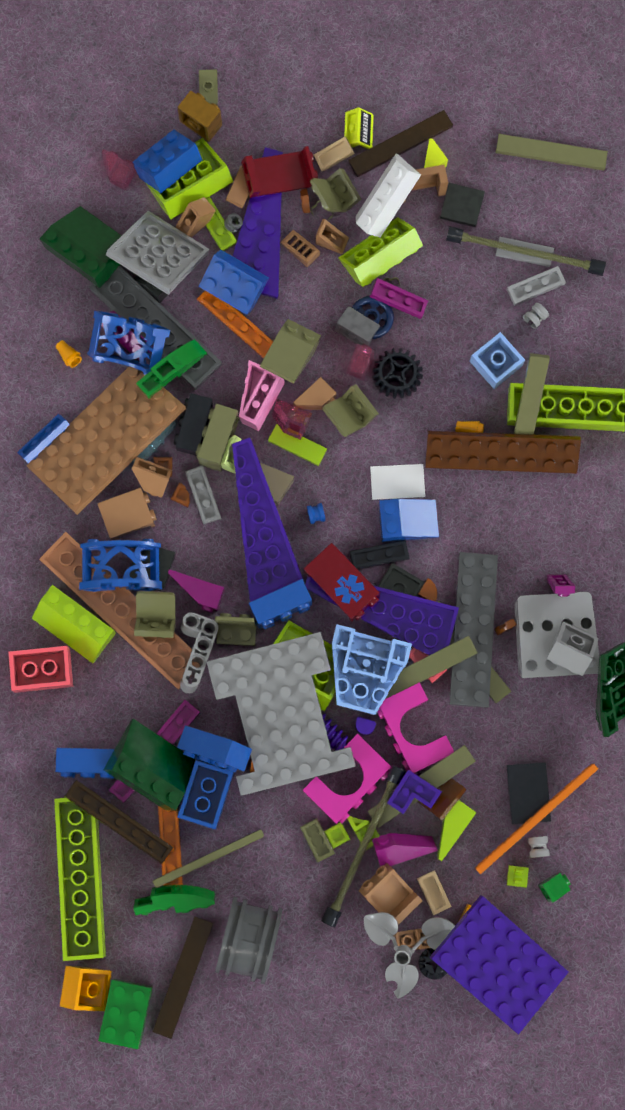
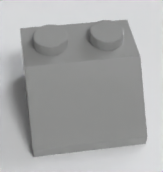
[547,621,599,676]

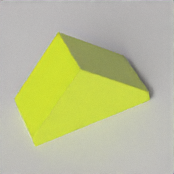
[424,139,448,168]

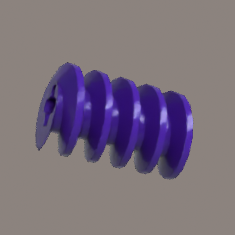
[322,713,349,751]

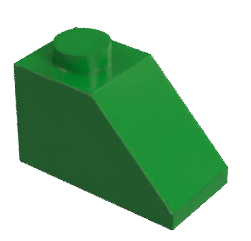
[538,873,571,903]

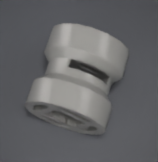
[523,303,549,329]
[528,836,550,858]

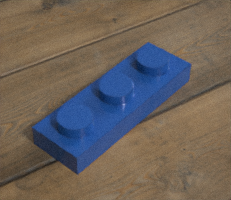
[17,414,70,463]

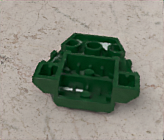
[595,642,625,737]

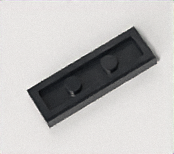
[349,540,410,570]

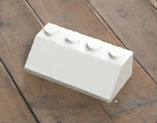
[356,154,421,237]

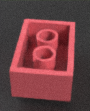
[9,646,73,693]

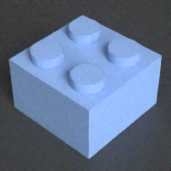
[470,332,525,389]

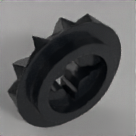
[419,948,447,980]

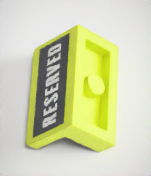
[344,107,373,149]

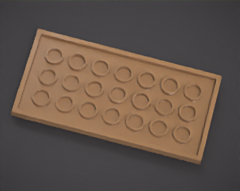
[27,367,186,515]

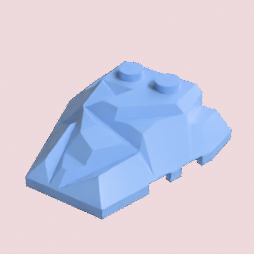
[331,624,412,715]

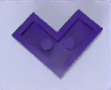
[387,770,442,814]

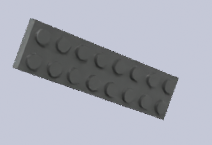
[89,266,222,390]
[449,552,498,708]

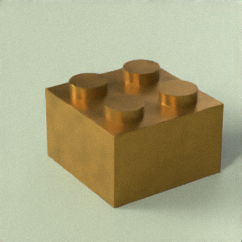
[177,90,222,142]

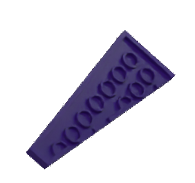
[233,147,283,299]
[232,437,304,601]
[305,576,459,656]

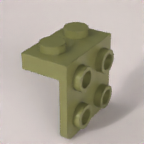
[310,168,361,212]
[323,384,379,437]
[134,591,176,638]

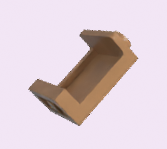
[403,165,448,203]
[97,488,157,541]
[358,863,423,925]

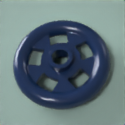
[352,296,394,339]

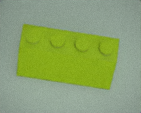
[338,217,423,287]
[32,585,116,663]

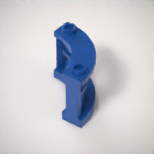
[87,311,170,375]
[79,539,162,592]

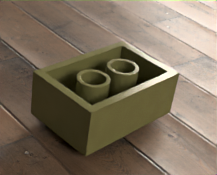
[196,403,239,472]

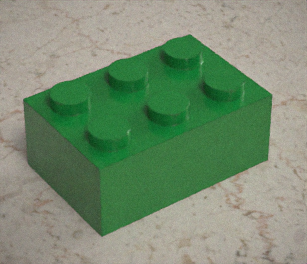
[98,979,153,1049]

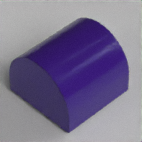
[355,717,376,736]

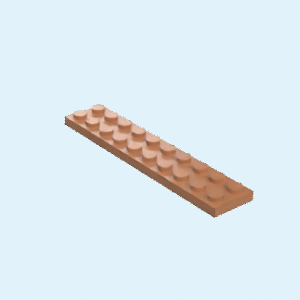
[39,532,201,690]

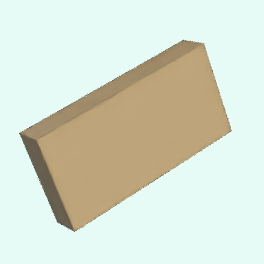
[314,137,355,172]
[417,870,451,915]

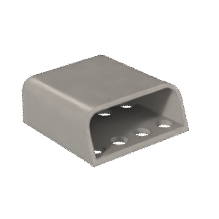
[515,592,600,678]

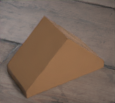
[316,219,349,254]

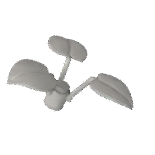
[364,912,455,999]

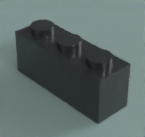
[174,393,213,456]

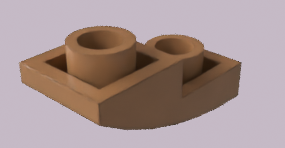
[226,166,249,208]
[393,928,430,950]

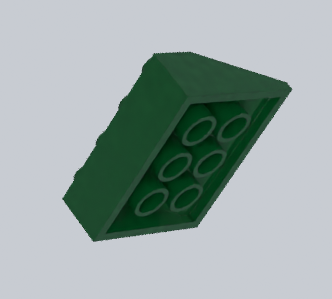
[40,206,122,288]
[103,719,195,811]

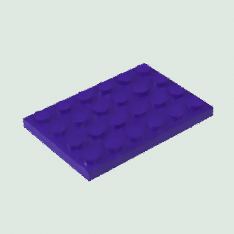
[430,895,569,1034]

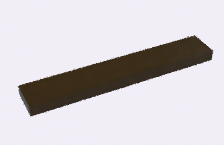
[348,110,453,177]
[64,780,173,864]
[153,916,213,1039]

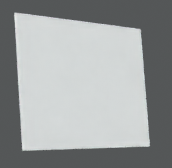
[370,464,425,500]

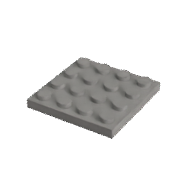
[106,211,209,295]

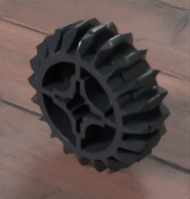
[372,348,423,399]

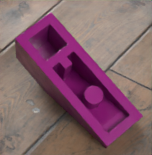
[168,569,225,613]
[372,833,438,867]

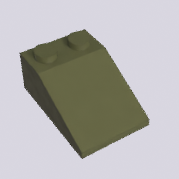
[260,319,321,384]

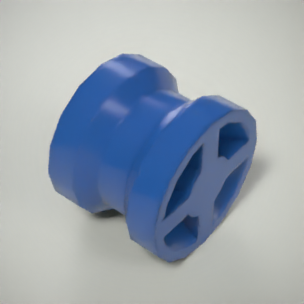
[307,503,326,524]

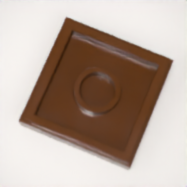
[418,778,466,820]

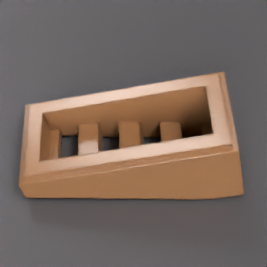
[280,230,320,267]

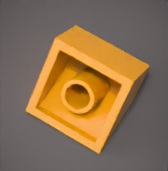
[60,965,112,1011]

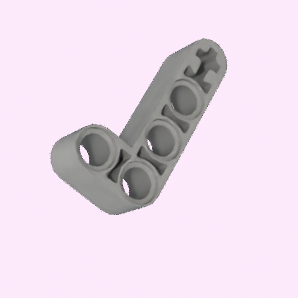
[180,612,218,694]

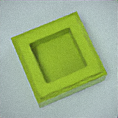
[324,823,350,849]

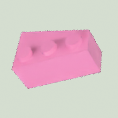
[239,360,285,431]

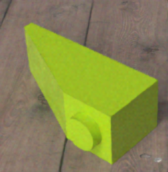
[437,800,476,861]

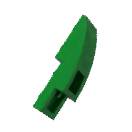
[136,339,207,399]
[133,885,215,916]

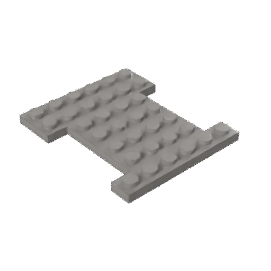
[207,632,356,796]

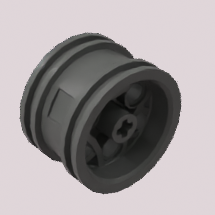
[215,896,283,985]

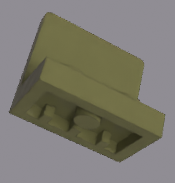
[215,613,257,646]

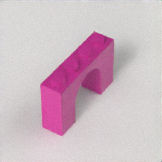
[377,682,454,773]
[302,734,391,824]

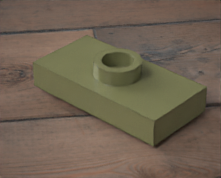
[199,69,218,106]
[300,819,335,863]

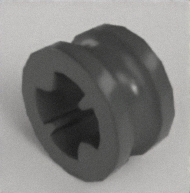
[224,213,243,233]

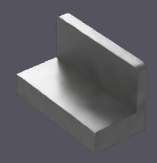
[335,307,380,350]

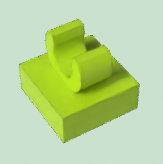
[507,865,529,888]

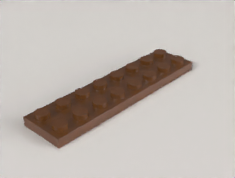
[425,431,581,474]

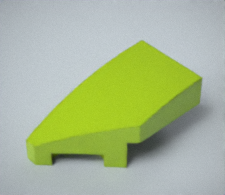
[347,816,379,851]

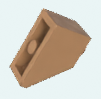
[175,197,216,238]
[293,377,336,410]
[132,457,172,498]

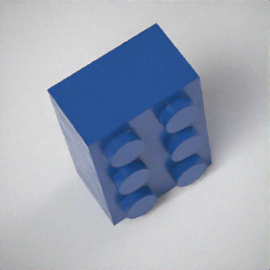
[132,129,202,193]
[199,250,269,315]
[249,579,312,630]
[177,725,252,773]
[55,748,115,779]
[177,761,234,830]

